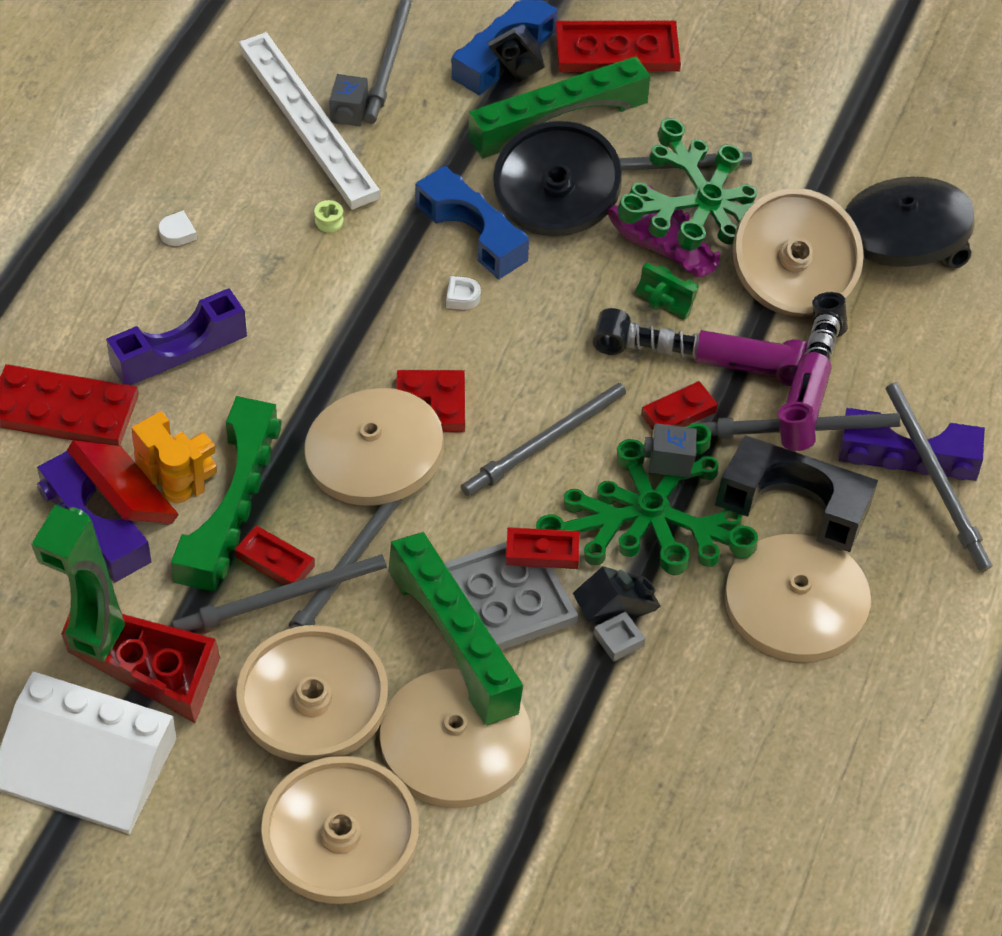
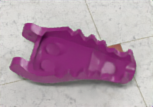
[607,184,721,278]

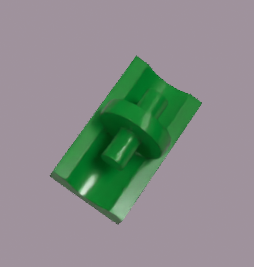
[635,262,699,319]

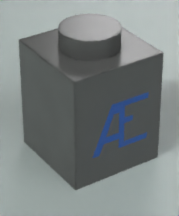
[329,74,368,127]
[643,423,697,478]

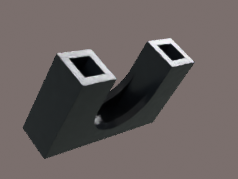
[715,435,878,552]

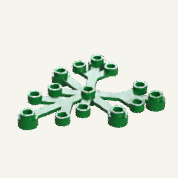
[617,118,758,251]
[536,423,758,575]

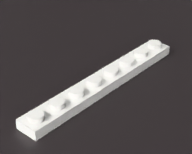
[239,32,380,210]

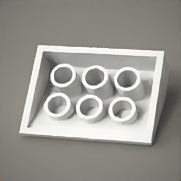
[0,671,177,835]

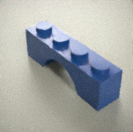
[451,0,558,96]
[415,165,529,280]

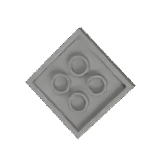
[445,541,578,651]

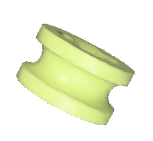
[314,200,344,232]

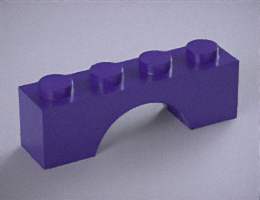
[106,288,247,385]
[838,408,985,481]
[37,451,152,583]

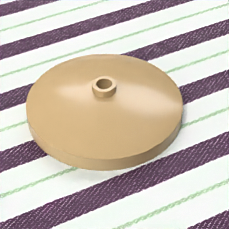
[733,188,864,317]
[305,388,445,506]
[725,534,871,662]
[236,625,388,763]
[380,669,531,808]
[261,756,419,904]

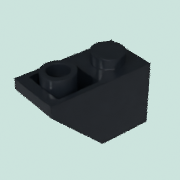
[488,24,545,81]
[573,566,661,625]

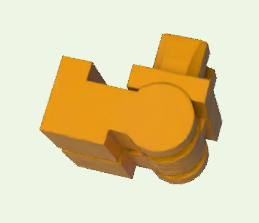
[131,411,217,503]

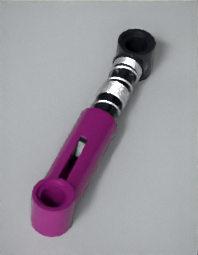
[778,292,848,451]
[592,308,807,386]

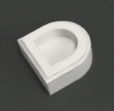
[159,210,197,246]
[446,276,481,310]

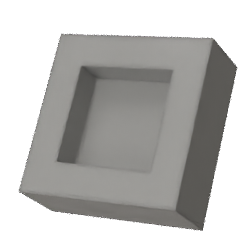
[594,612,645,662]

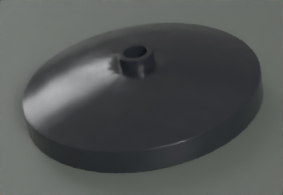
[493,121,622,236]
[845,176,974,267]

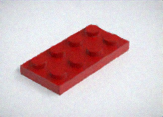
[555,20,681,72]
[0,364,139,446]

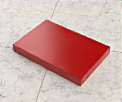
[67,440,179,524]

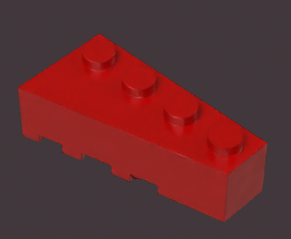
[61,613,220,723]

